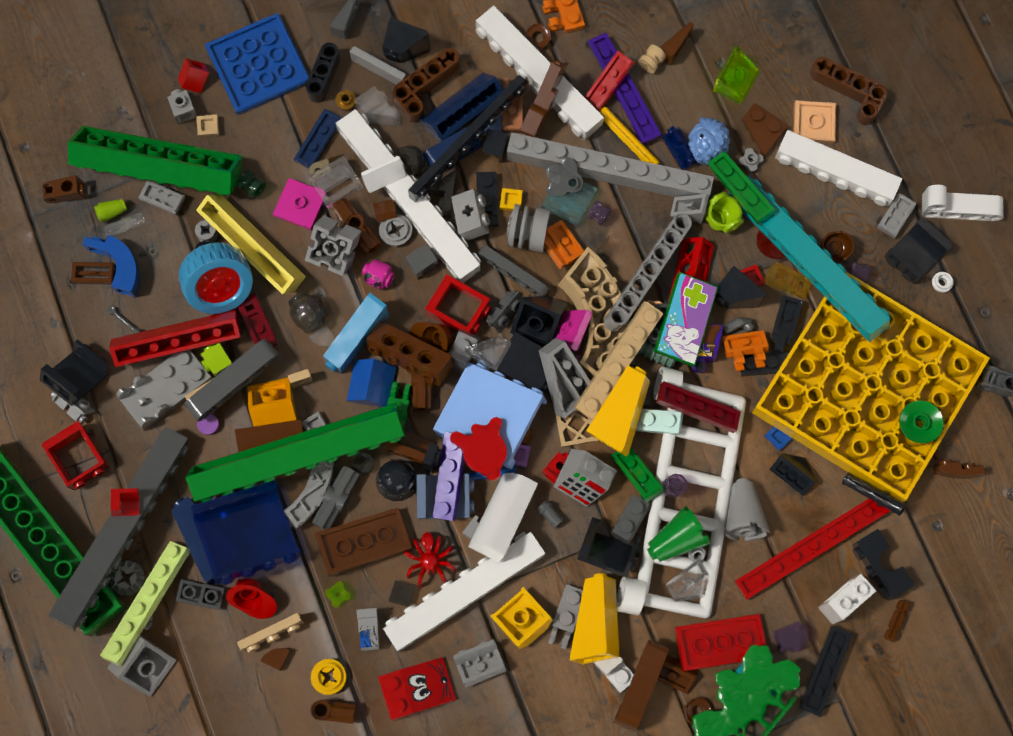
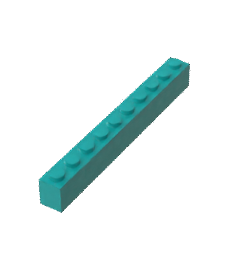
[729,175,890,343]

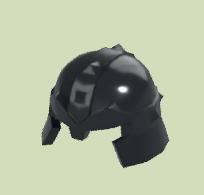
[376,459,415,502]

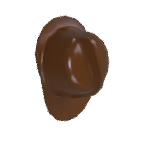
[409,322,456,352]

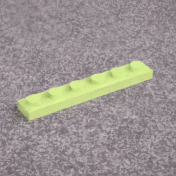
[100,541,190,666]

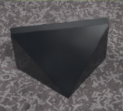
[769,453,816,496]

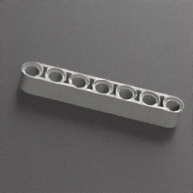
[604,213,692,332]

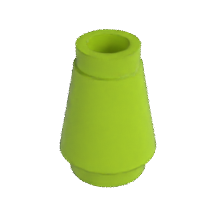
[94,199,127,222]

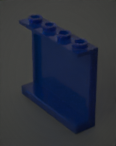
[190,480,301,586]

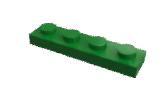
[708,151,775,225]

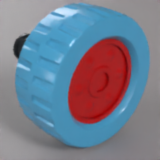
[178,241,253,314]

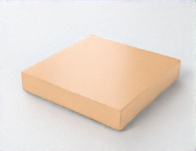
[793,100,836,144]

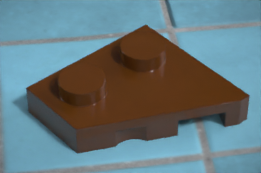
[742,103,788,158]

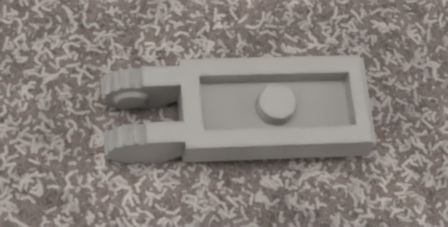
[548,584,583,649]

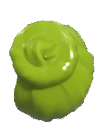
[705,191,744,234]

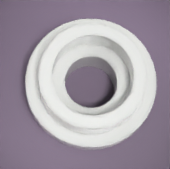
[932,272,953,293]

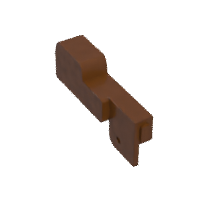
[520,60,569,138]

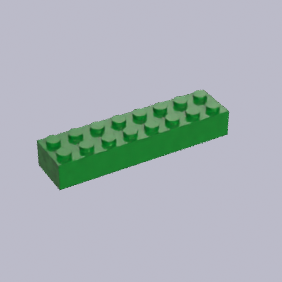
[68,125,243,195]

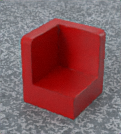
[178,58,209,93]
[111,488,139,516]

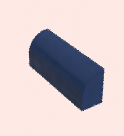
[420,73,503,141]

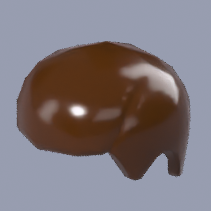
[820,231,855,262]

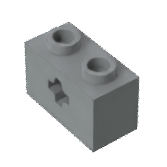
[451,189,490,241]

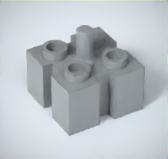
[305,215,361,276]

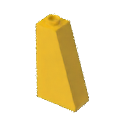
[586,366,650,457]
[570,573,619,664]

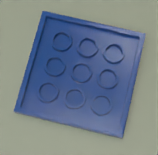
[204,13,309,115]

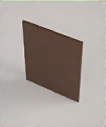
[235,419,310,483]

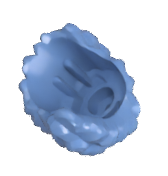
[688,117,730,165]

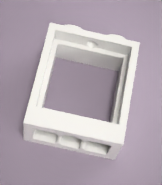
[818,574,876,624]

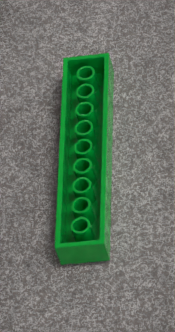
[0,447,127,637]

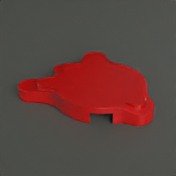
[450,417,507,481]

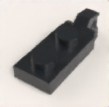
[771,295,803,355]

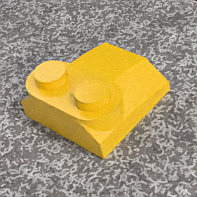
[490,587,553,650]

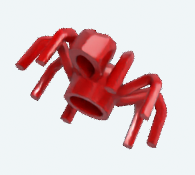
[404,532,457,589]

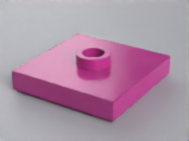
[273,178,327,231]
[553,310,592,351]

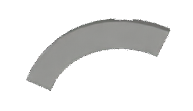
[284,411,334,529]

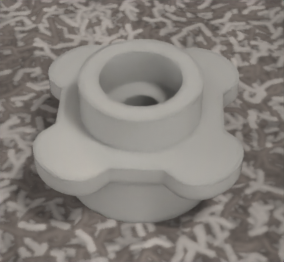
[739,148,763,172]

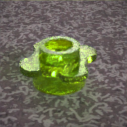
[325,581,351,608]

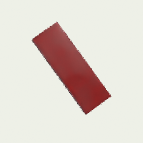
[584,51,635,112]

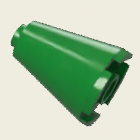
[646,506,710,562]

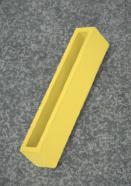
[196,194,306,294]

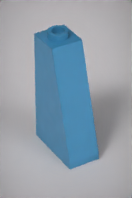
[323,293,389,374]

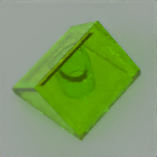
[713,46,759,104]

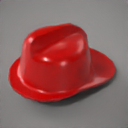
[226,578,277,619]

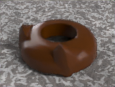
[525,24,552,49]
[683,697,712,726]

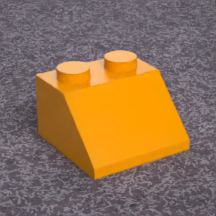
[247,378,297,426]

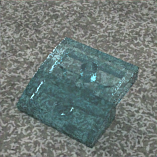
[541,179,598,226]

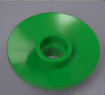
[899,400,943,444]

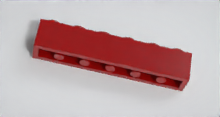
[109,310,241,367]

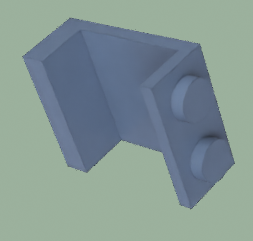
[417,474,474,519]

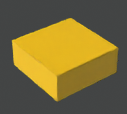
[500,188,523,211]

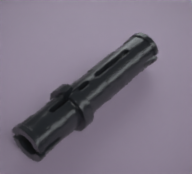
[842,472,906,516]

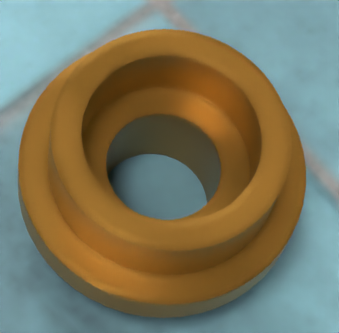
[336,90,356,110]

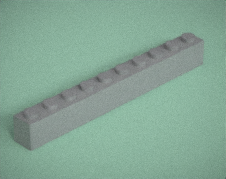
[507,133,714,200]

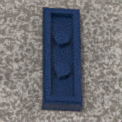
[294,108,342,169]

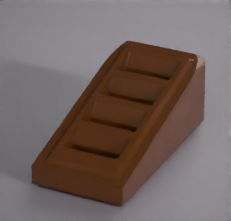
[661,22,694,65]

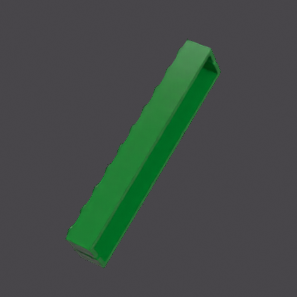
[186,402,405,502]

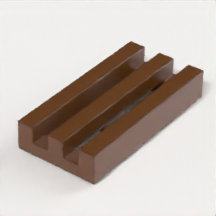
[71,262,116,285]

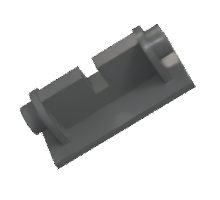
[485,290,522,333]

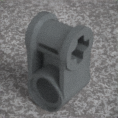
[976,365,1013,397]

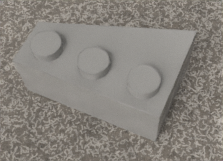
[539,338,591,418]

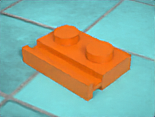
[544,220,584,269]

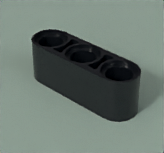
[306,42,340,103]

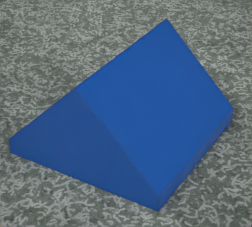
[347,359,396,407]

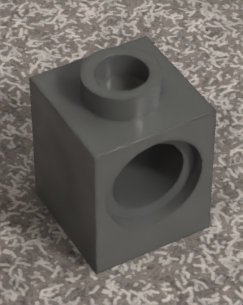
[405,244,439,280]

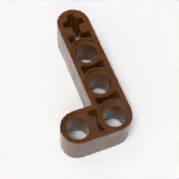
[392,48,460,123]
[810,57,887,125]
[613,639,669,732]

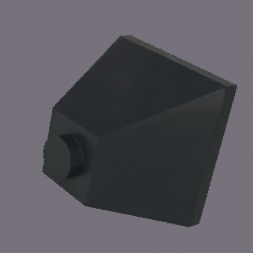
[382,17,430,62]
[714,266,766,309]
[510,296,567,347]

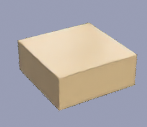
[197,114,219,138]
[288,369,313,388]

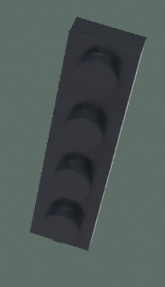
[740,351,790,377]
[798,626,853,717]

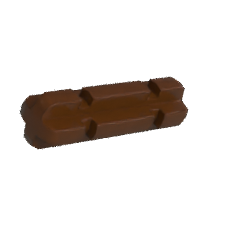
[884,600,911,642]

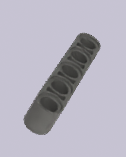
[184,339,280,422]

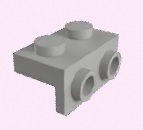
[453,640,506,688]

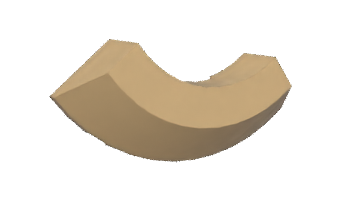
[558,247,630,381]

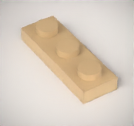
[237,613,304,653]

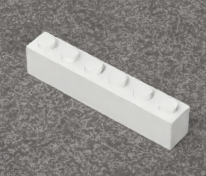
[775,130,902,207]

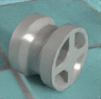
[195,220,218,243]

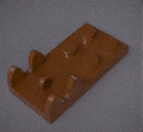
[315,508,412,577]

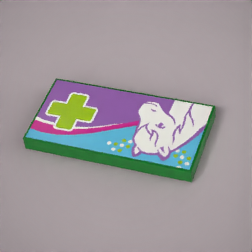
[654,272,718,366]

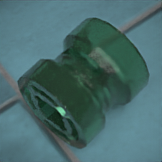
[237,170,266,198]

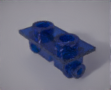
[661,126,697,170]

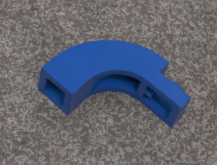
[82,235,141,298]

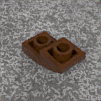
[934,459,985,479]

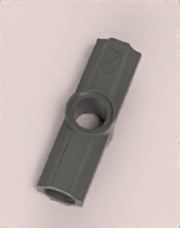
[312,466,360,530]

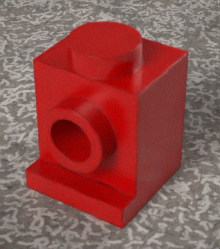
[542,452,569,484]

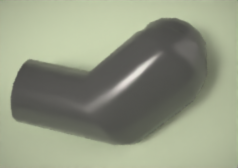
[723,317,755,335]

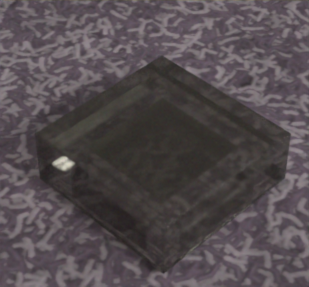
[389,580,416,608]

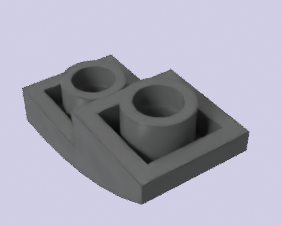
[175,579,225,610]

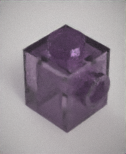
[771,621,809,653]

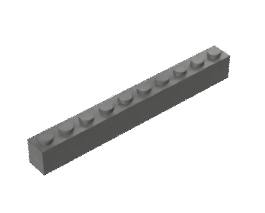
[48,427,190,632]

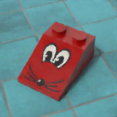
[378,657,456,721]

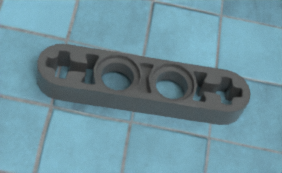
[477,245,550,296]

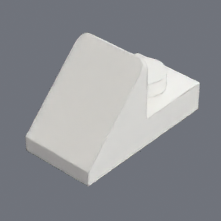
[593,656,634,693]

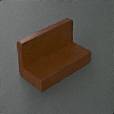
[385,431,435,465]

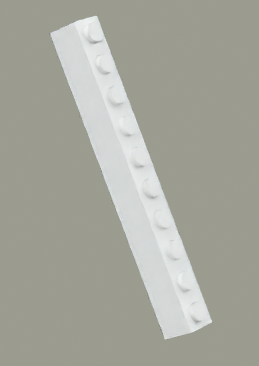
[336,109,481,283]

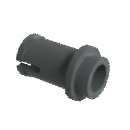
[537,500,564,528]

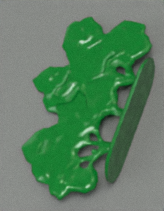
[692,645,801,736]

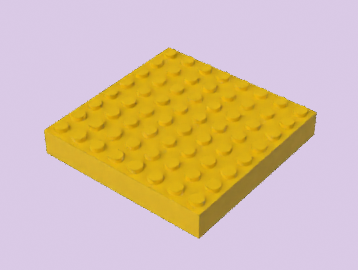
[752,272,990,503]

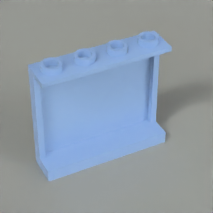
[433,362,547,469]

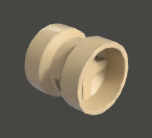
[638,45,666,74]

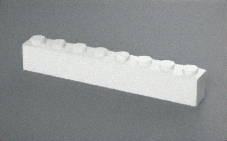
[476,6,604,140]
[383,532,545,653]

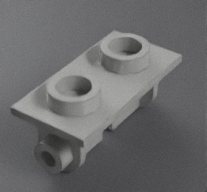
[51,392,95,423]

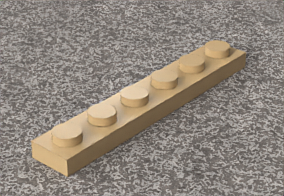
[573,301,663,420]

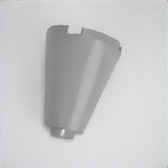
[725,478,770,541]

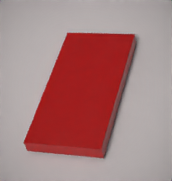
[674,614,767,672]

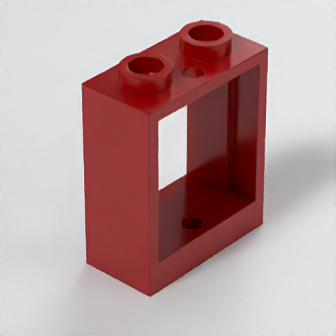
[425,274,491,335]
[41,421,109,490]

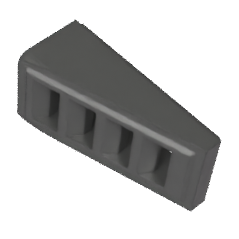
[329,0,359,39]

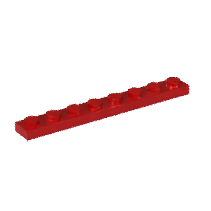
[734,495,890,600]

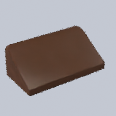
[657,655,698,695]

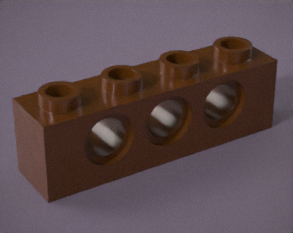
[366,321,453,386]

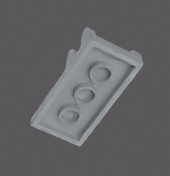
[116,350,212,431]

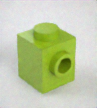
[201,343,232,377]

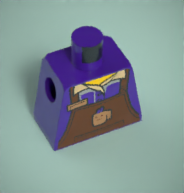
[693,324,723,373]

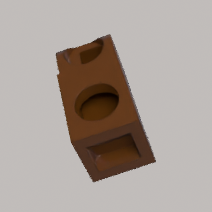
[42,175,85,203]

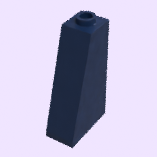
[171,496,242,585]

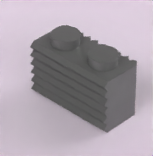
[611,495,651,544]

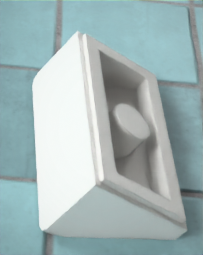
[361,156,406,193]

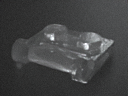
[308,156,363,209]

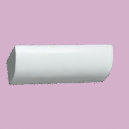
[468,473,538,563]

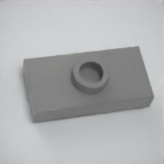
[138,180,186,216]
[877,193,917,238]

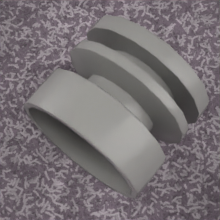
[507,204,550,253]

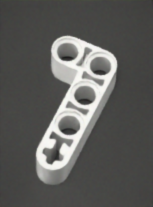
[922,185,1003,221]

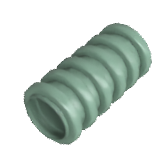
[637,339,676,368]

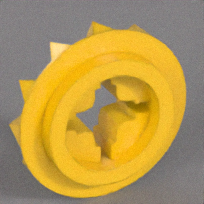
[311,659,347,695]

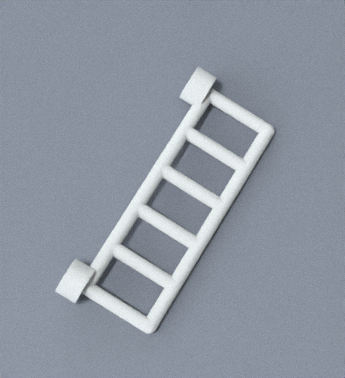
[616,367,746,619]

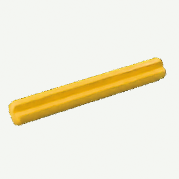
[599,107,659,165]

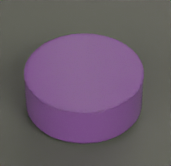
[197,414,220,435]

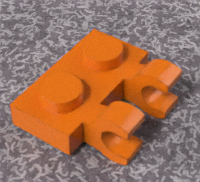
[542,0,585,34]
[722,330,769,371]

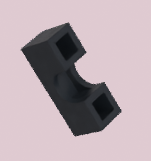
[852,529,914,601]

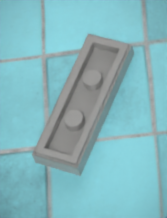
[350,46,406,84]

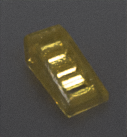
[764,262,811,299]

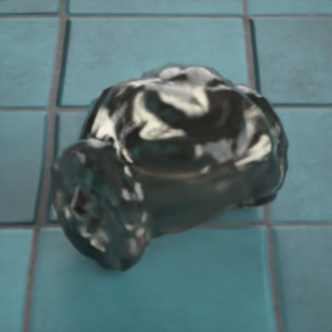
[289,291,328,334]

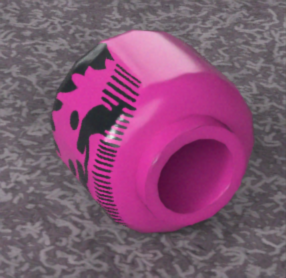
[362,259,394,290]

